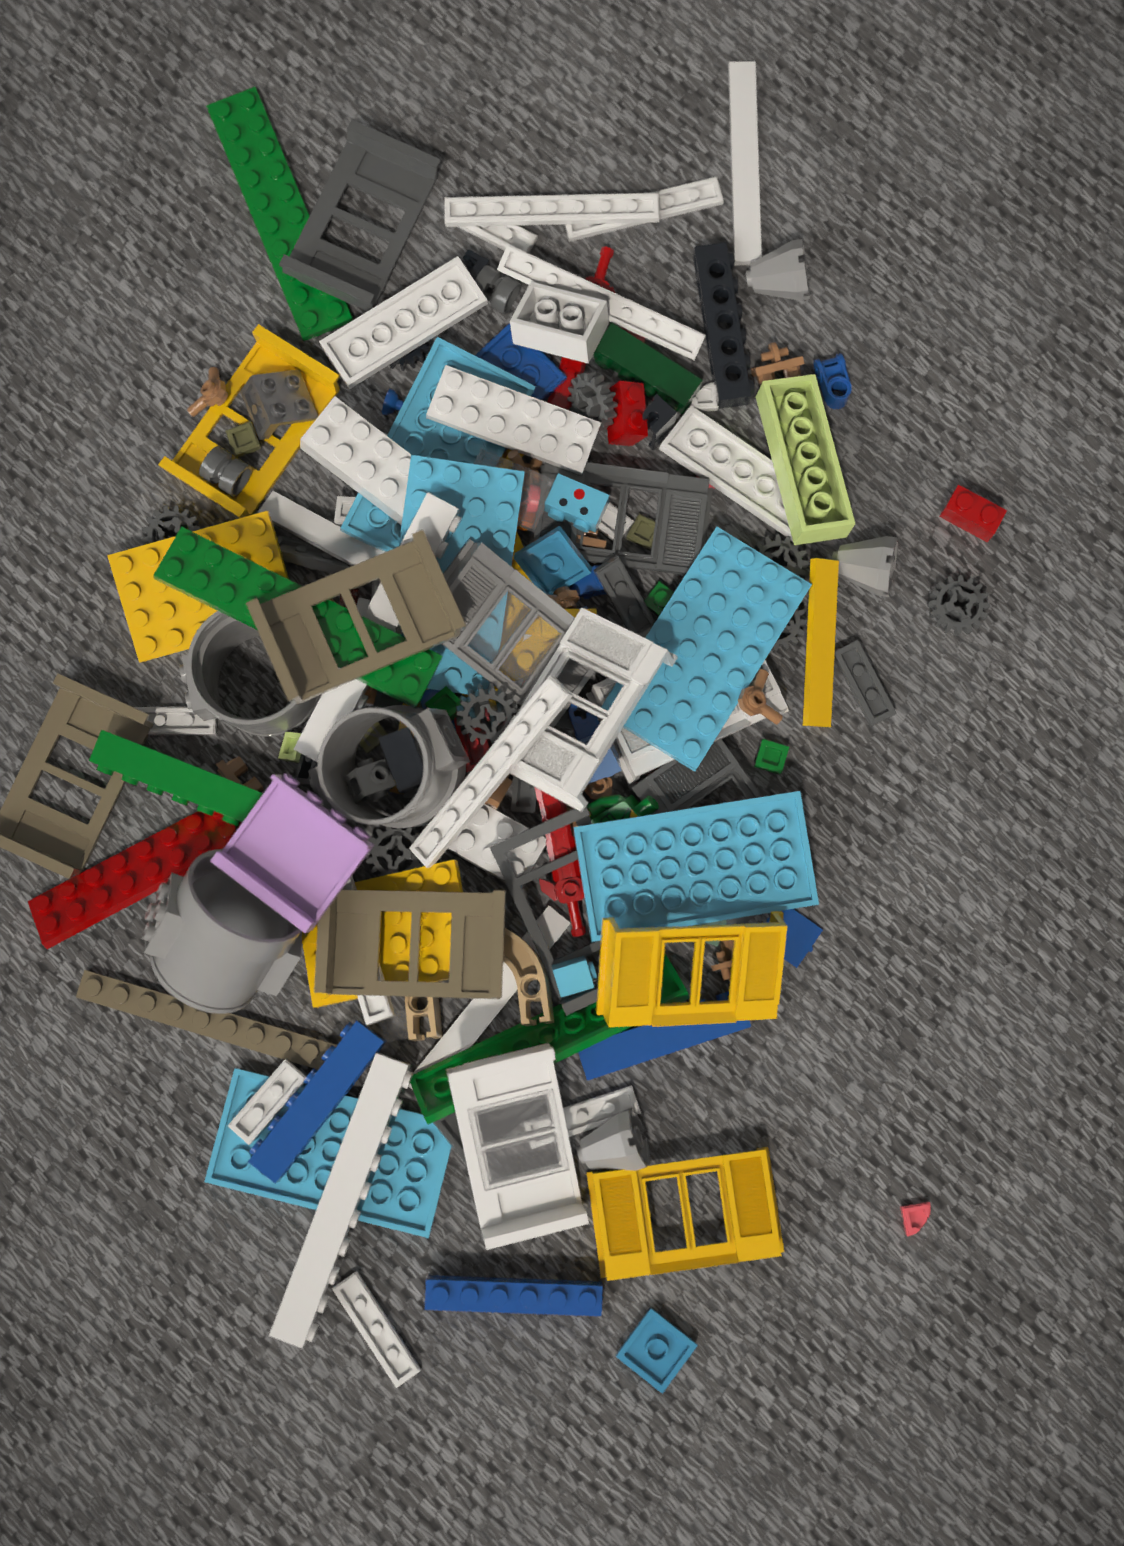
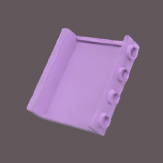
[210,773,374,933]

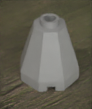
[746,239,810,301]
[832,536,898,597]
[577,1108,651,1171]

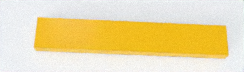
[803,558,839,727]

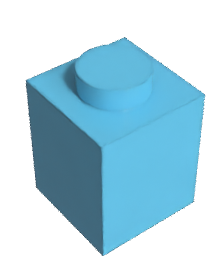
[551,956,597,997]

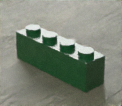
[593,323,703,415]

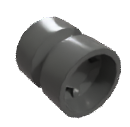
[475,265,521,315]
[199,446,252,497]

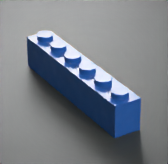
[578,991,751,1081]
[248,1021,387,1184]
[425,1275,602,1316]

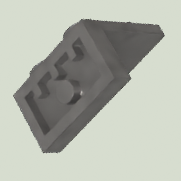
[240,370,318,440]

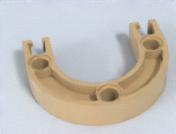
[405,928,555,1041]

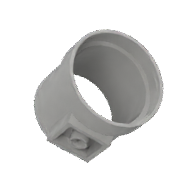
[179,611,322,737]
[308,705,470,828]
[142,849,302,1014]

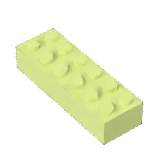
[756,374,855,545]

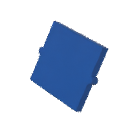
[766,909,823,968]

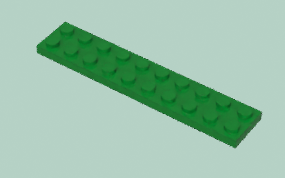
[206,87,353,342]
[153,526,443,709]
[410,954,690,1125]

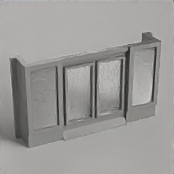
[441,539,595,728]

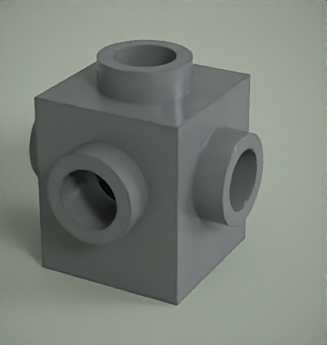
[345,758,396,803]

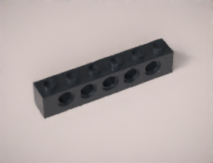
[693,242,755,409]

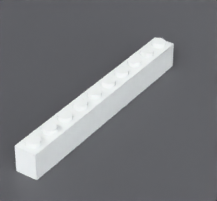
[294,492,462,762]
[269,1053,413,1348]

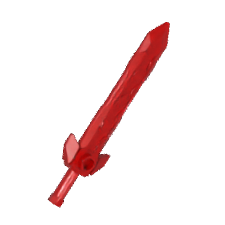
[547,246,616,411]
[534,787,586,937]

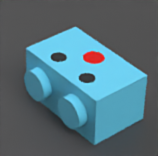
[545,473,609,533]

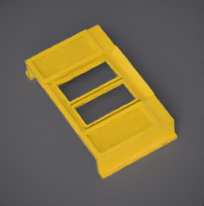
[158,324,340,518]
[596,911,787,1027]
[586,1147,784,1281]

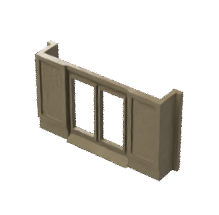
[246,529,466,704]
[0,673,154,879]
[314,890,506,999]

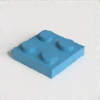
[514,526,592,595]
[615,1307,698,1394]

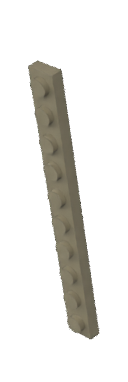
[76,970,337,1070]

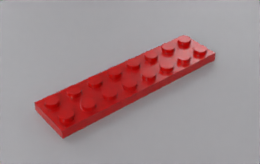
[27,811,242,949]

